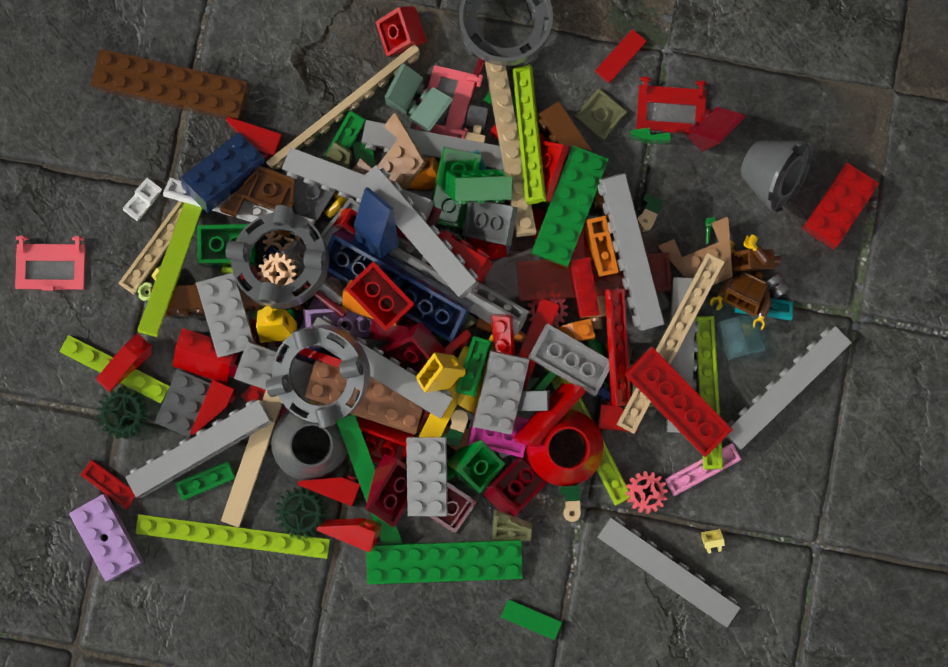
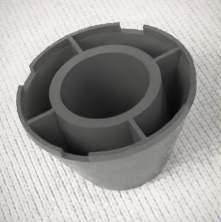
[741,140,812,213]
[271,411,348,481]

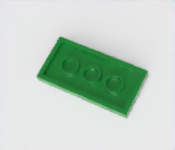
[431,147,482,229]

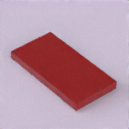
[513,383,586,447]

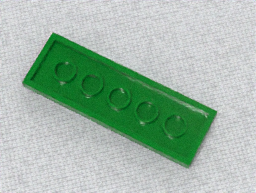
[531,145,609,267]

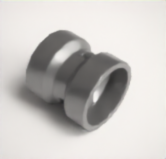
[767,273,791,299]

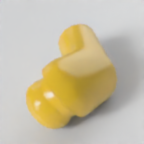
[324,192,347,218]

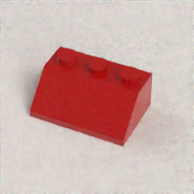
[345,261,414,331]
[173,328,234,384]
[357,417,415,464]

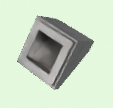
[466,105,488,129]

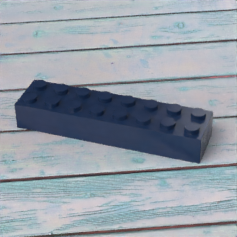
[327,228,474,342]

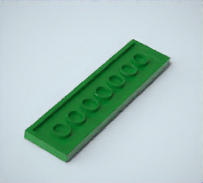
[366,539,523,584]

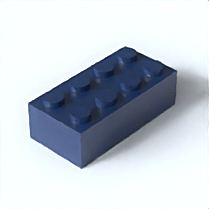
[180,132,265,213]

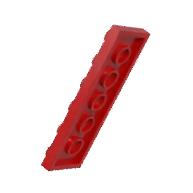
[624,347,732,457]

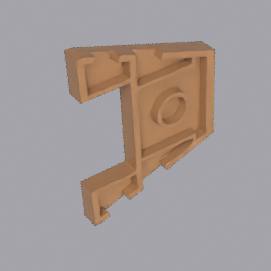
[352,113,426,190]
[658,217,733,285]

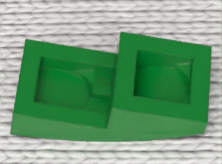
[629,128,671,144]

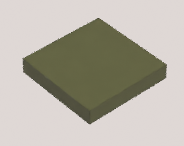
[574,88,627,141]

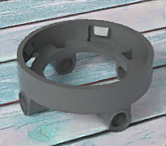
[459,0,553,66]
[226,205,329,309]
[266,324,370,428]

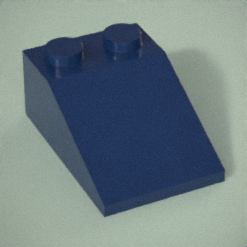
[354,187,399,258]

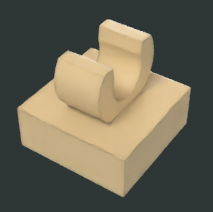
[465,125,485,143]

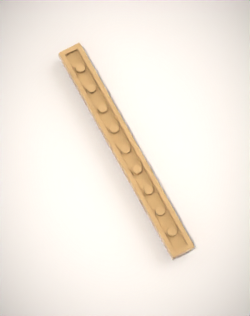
[266,44,420,171]
[485,61,536,237]
[616,253,724,434]

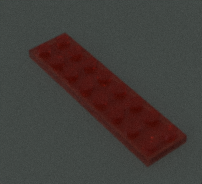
[516,253,672,301]

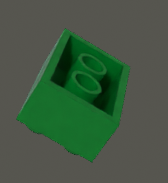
[445,169,512,204]
[197,224,258,267]

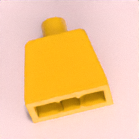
[256,306,297,343]
[416,353,465,393]

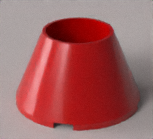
[526,409,604,486]

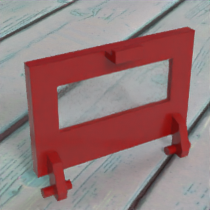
[636,76,707,134]

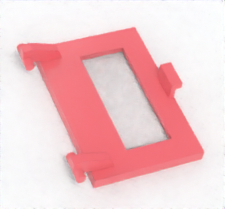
[416,65,483,139]
[15,235,86,291]

